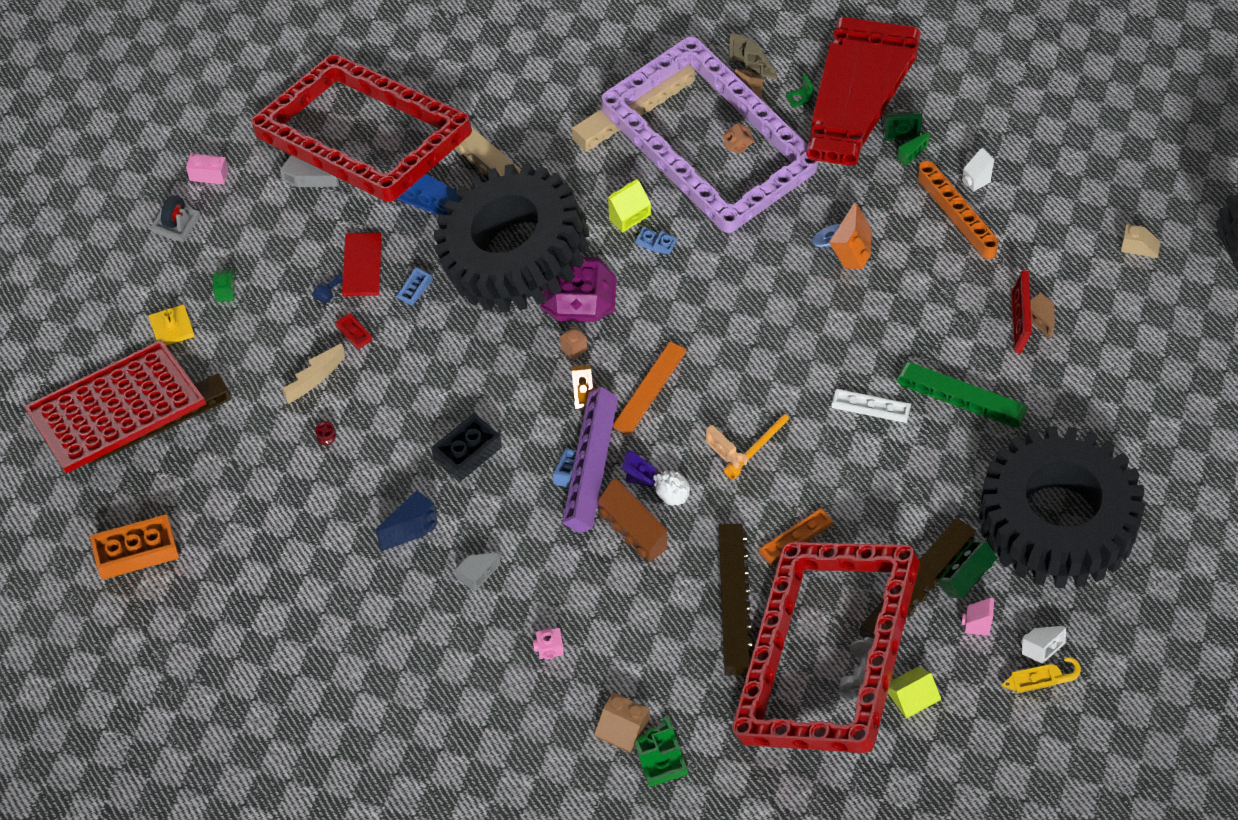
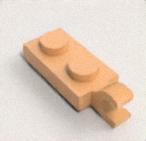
[705,425,747,469]

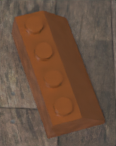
[598,478,667,563]

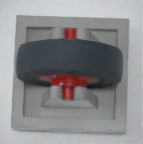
[150,195,201,243]

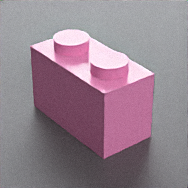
[186,153,229,184]

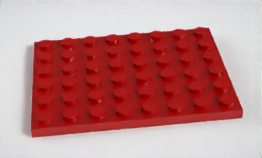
[24,340,206,474]

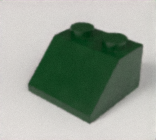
[882,111,922,141]

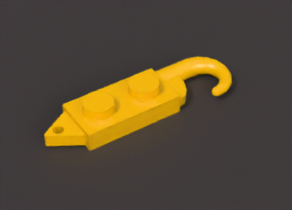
[1001,657,1081,694]

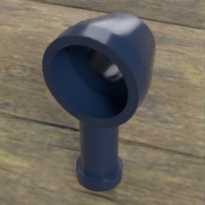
[312,274,343,303]

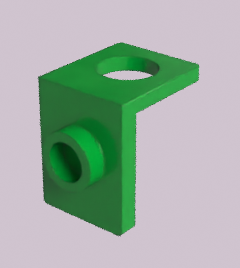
[786,74,814,108]

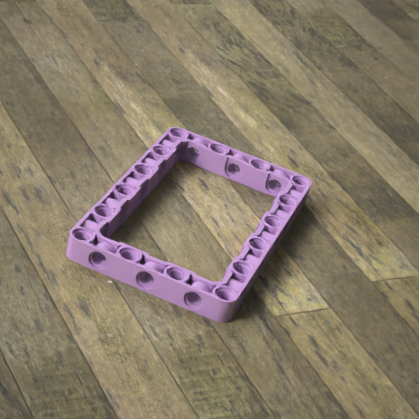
[601,36,819,233]

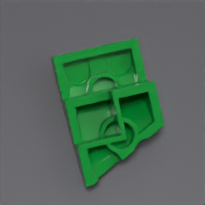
[634,716,689,787]

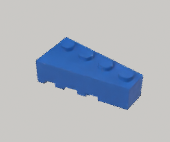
[396,174,460,215]

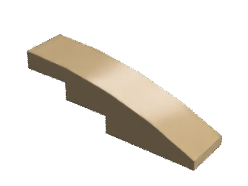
[282,344,345,404]

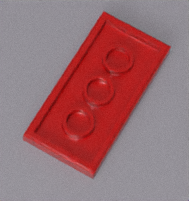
[342,233,382,297]
[1011,270,1032,353]

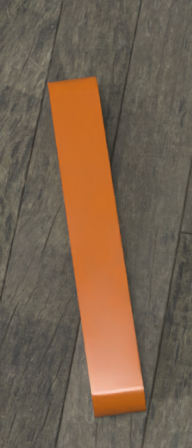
[918,161,998,259]

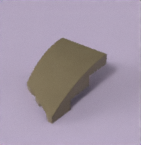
[729,33,778,79]

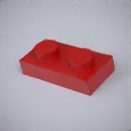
[335,313,373,350]

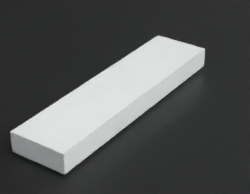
[832,389,911,423]

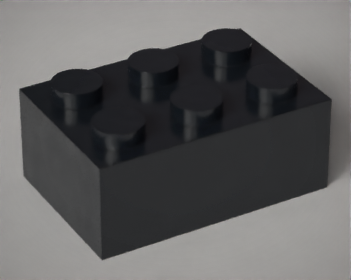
[431,413,502,483]

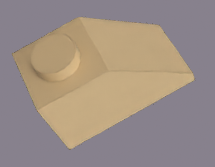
[1121,224,1160,258]

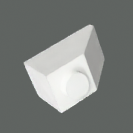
[962,148,994,192]
[1021,626,1066,664]

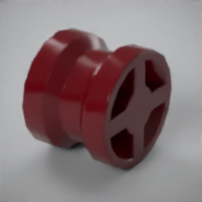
[315,421,336,446]

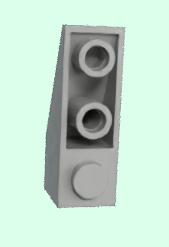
[280,155,339,187]

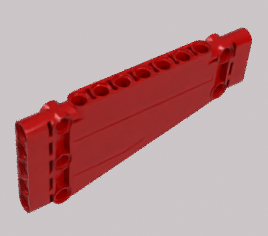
[806,17,921,166]

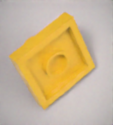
[148,304,195,346]

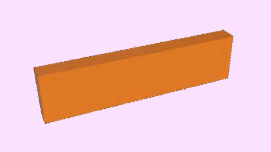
[759,508,833,566]

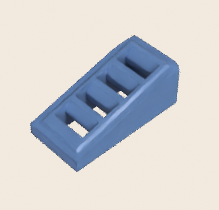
[396,267,433,306]
[553,448,577,488]

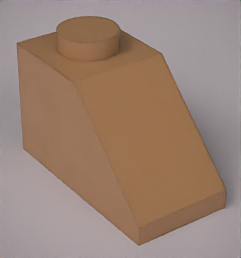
[1030,293,1055,338]

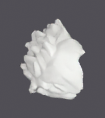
[653,471,690,506]

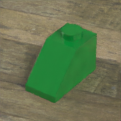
[213,269,235,302]

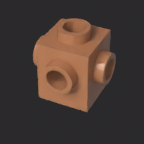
[722,123,754,154]

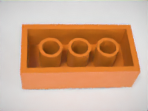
[90,514,179,580]

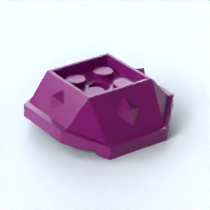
[540,257,617,322]

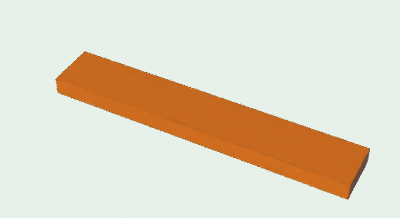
[613,342,686,436]

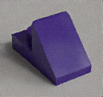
[622,450,658,487]

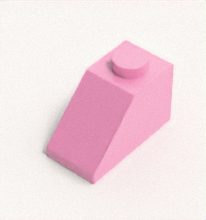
[961,598,994,636]

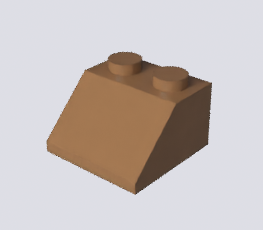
[594,692,650,753]

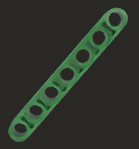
[896,362,1027,427]

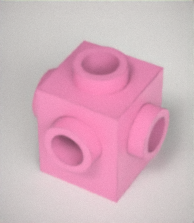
[533,628,564,659]

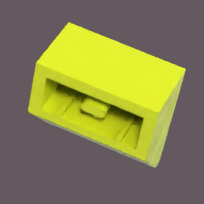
[608,179,651,233]

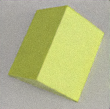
[888,667,941,719]

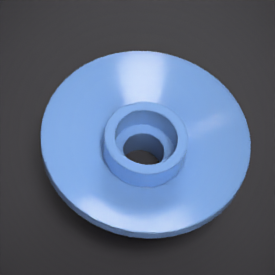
[812,224,840,247]

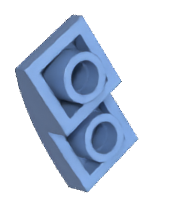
[635,226,678,254]

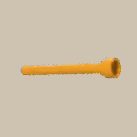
[724,414,789,480]

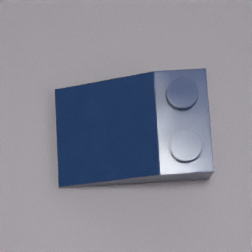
[376,490,438,551]

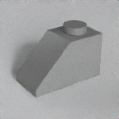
[455,553,501,592]

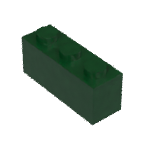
[937,539,997,599]

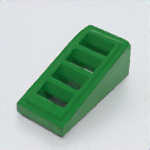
[897,132,930,166]

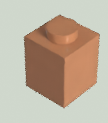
[560,326,587,361]

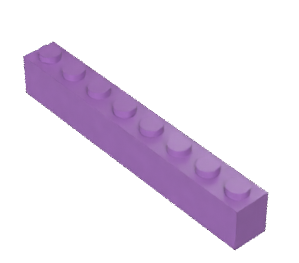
[562,387,618,534]

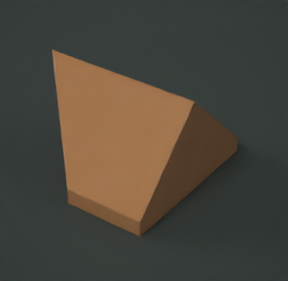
[734,69,765,99]

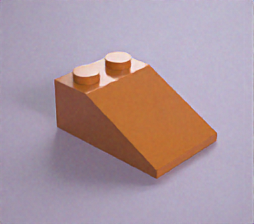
[829,203,872,269]

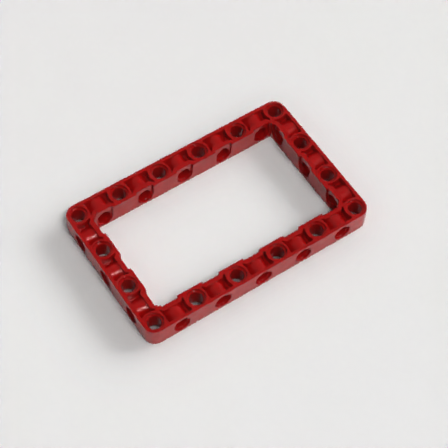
[251,54,472,202]
[732,542,920,753]

